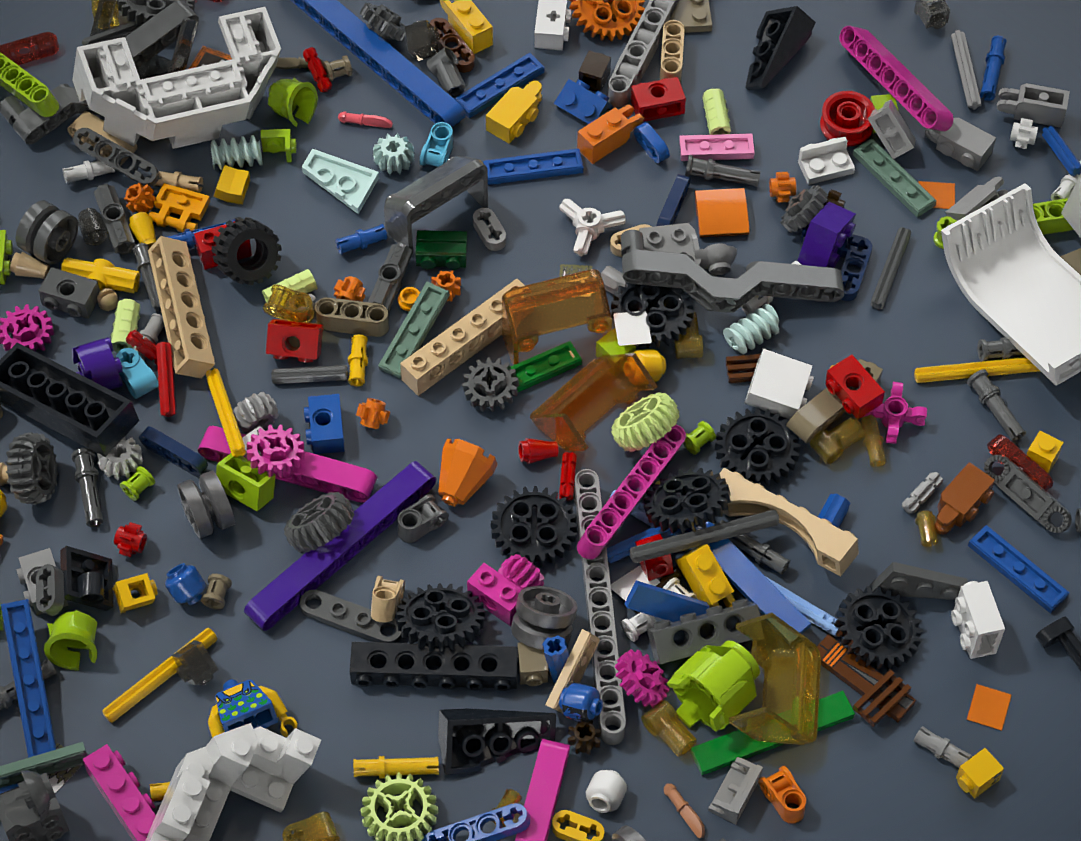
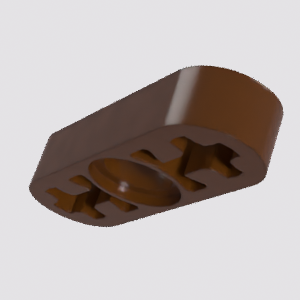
[429,18,475,73]

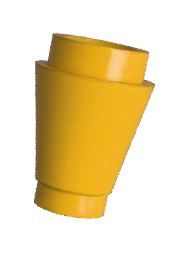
[129,212,156,249]

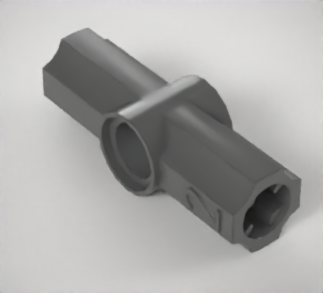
[94,184,135,255]
[368,242,413,313]

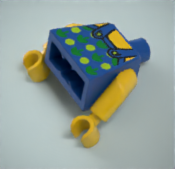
[208,680,297,738]

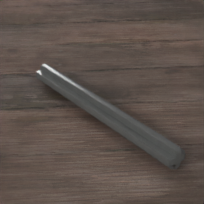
[630,510,780,563]

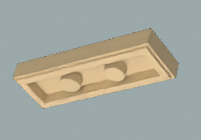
[545,629,600,713]

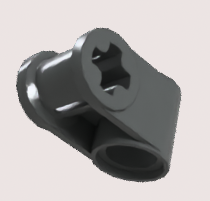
[398,494,449,543]

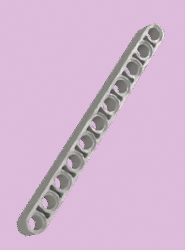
[574,469,626,745]

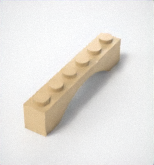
[719,468,859,577]

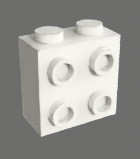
[744,349,814,419]
[951,581,1005,659]

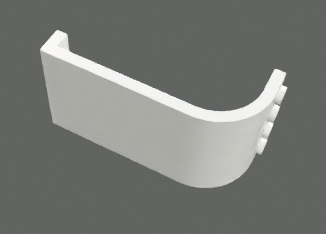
[941,184,1081,386]

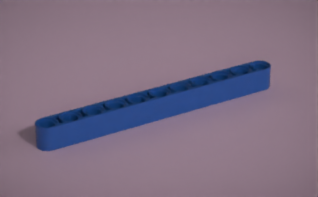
[290,0,466,127]

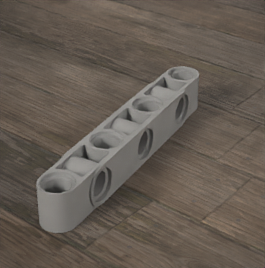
[608,0,679,108]

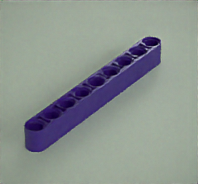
[244,461,437,631]

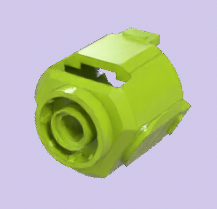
[667,640,760,732]

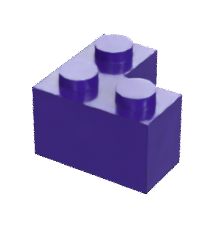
[797,202,856,268]

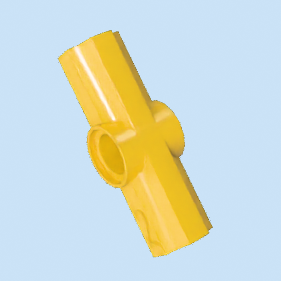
[61,258,141,293]

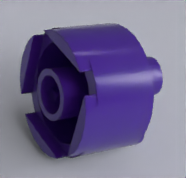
[72,337,123,390]

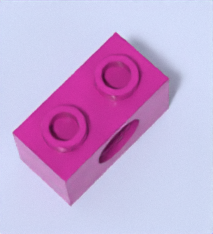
[467,563,523,626]

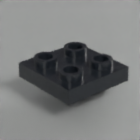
[60,546,113,611]

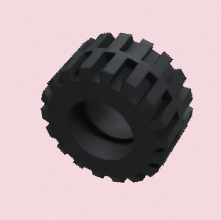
[212,217,282,285]

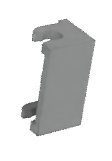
[868,100,916,159]
[708,757,763,825]

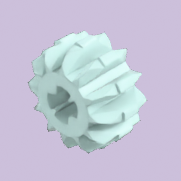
[373,133,414,175]

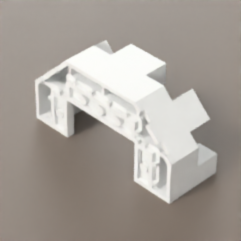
[72,7,281,149]
[145,723,321,841]

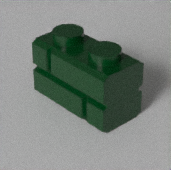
[415,230,467,270]

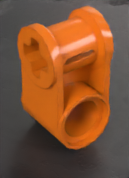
[758,766,806,824]

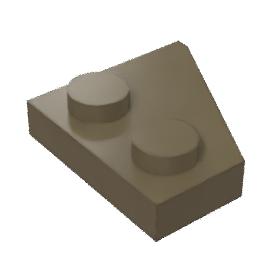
[669,0,712,33]

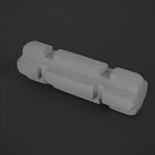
[902,472,943,514]

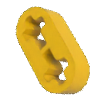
[552,810,605,841]

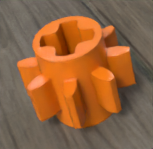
[769,172,796,202]
[124,183,156,213]
[431,271,461,302]
[334,276,366,302]
[356,398,390,429]

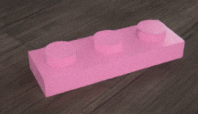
[679,134,754,161]

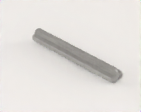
[951,30,981,110]

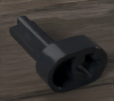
[1035,616,1081,670]

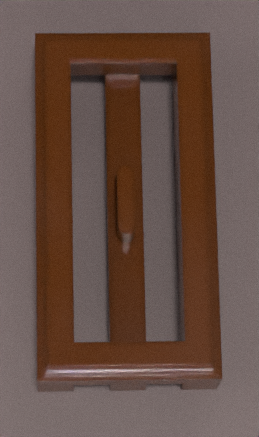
[725,354,761,383]
[853,669,912,727]

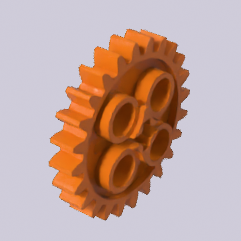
[569,0,645,41]

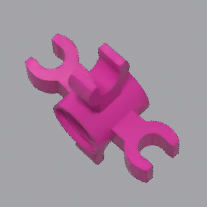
[863,382,927,444]

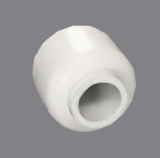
[586,770,627,813]

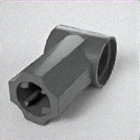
[427,47,466,97]

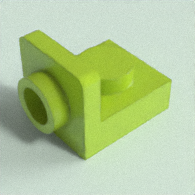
[261,129,296,162]

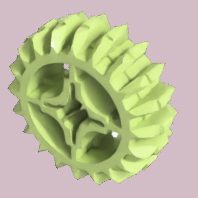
[611,392,680,452]
[361,772,438,841]

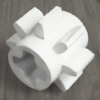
[1010,118,1038,149]

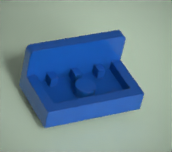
[554,79,614,124]

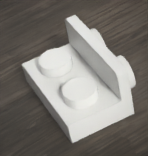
[798,137,855,185]

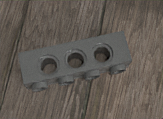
[647,599,765,664]

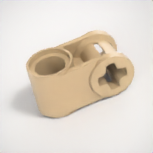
[371,576,405,623]

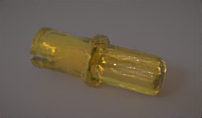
[861,415,887,467]

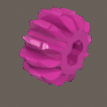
[498,554,545,589]

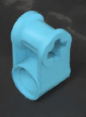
[420,122,453,167]
[116,348,159,399]

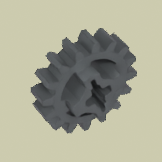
[359,3,408,41]
[780,185,828,233]
[462,357,519,412]

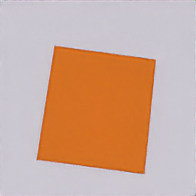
[918,181,955,209]
[967,684,1011,731]

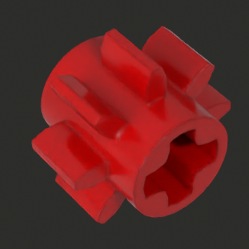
[114,522,147,557]

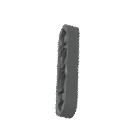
[73,128,159,186]

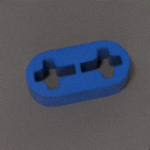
[634,122,670,163]

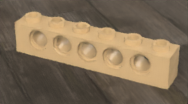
[148,236,215,379]
[400,279,534,396]

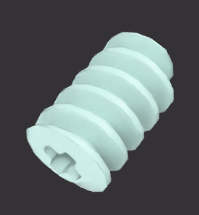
[211,135,263,170]
[723,304,779,355]

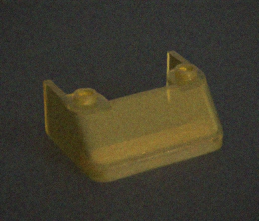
[729,612,821,745]

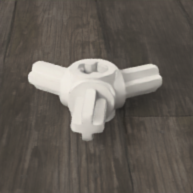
[559,199,626,256]

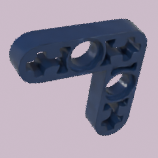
[801,224,872,301]

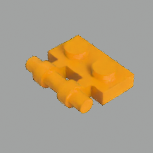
[148,183,210,233]

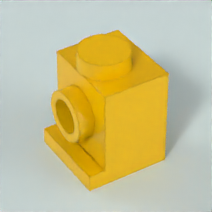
[113,573,158,613]

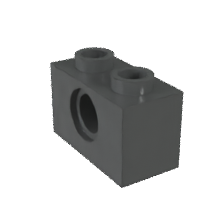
[38,267,100,319]

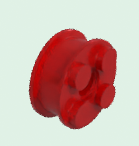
[820,91,875,146]

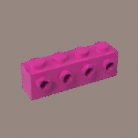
[83,744,156,841]

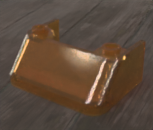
[502,269,612,365]
[530,353,658,452]

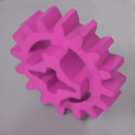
[0,304,54,352]
[247,425,304,477]
[615,649,669,707]

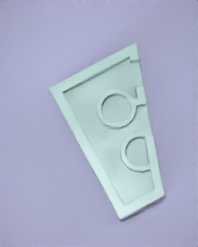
[302,149,379,214]

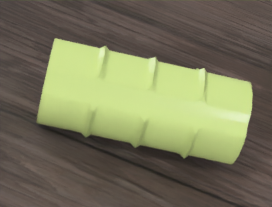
[703,89,731,135]
[262,269,317,310]
[111,299,140,353]

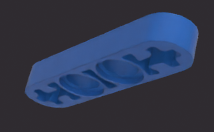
[422,803,531,841]

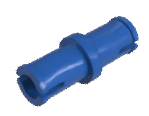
[335,224,387,254]

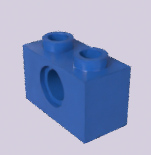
[304,394,345,454]

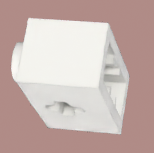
[534,0,571,51]

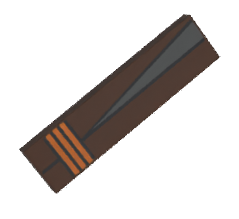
[810,634,916,723]

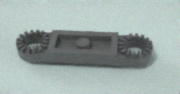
[984,455,1072,533]
[300,590,402,643]

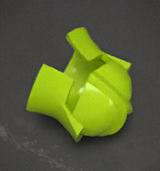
[268,77,318,127]
[44,610,97,671]

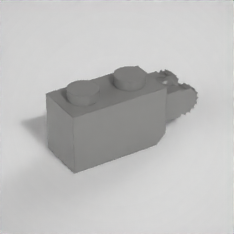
[997,83,1070,128]
[925,118,996,171]
[945,177,1008,221]

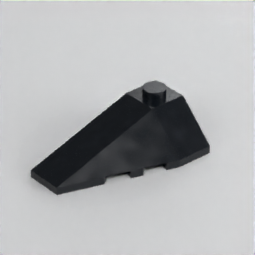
[745,6,816,90]
[438,708,556,774]

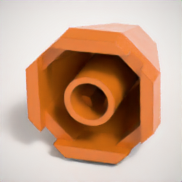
[438,439,498,507]

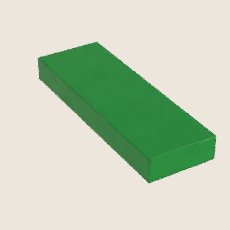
[511,341,582,392]

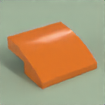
[695,188,750,237]

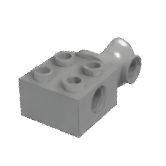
[639,223,737,276]

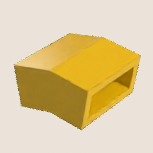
[213,165,250,205]

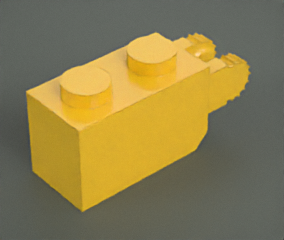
[439,0,493,54]
[486,80,542,144]
[675,544,735,608]

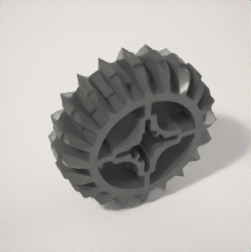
[5,432,59,505]
[284,492,355,552]

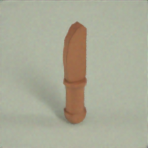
[664,783,705,838]

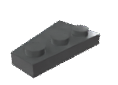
[870,562,968,600]

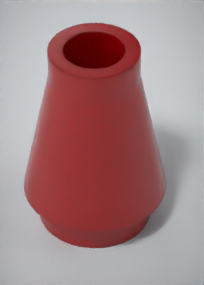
[518,438,558,464]

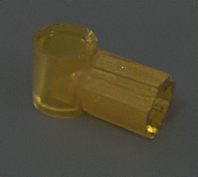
[675,312,703,359]
[810,417,865,464]
[641,700,697,757]

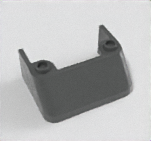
[384,156,488,250]

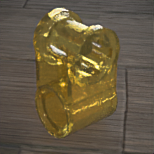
[263,284,315,323]
[282,812,340,841]

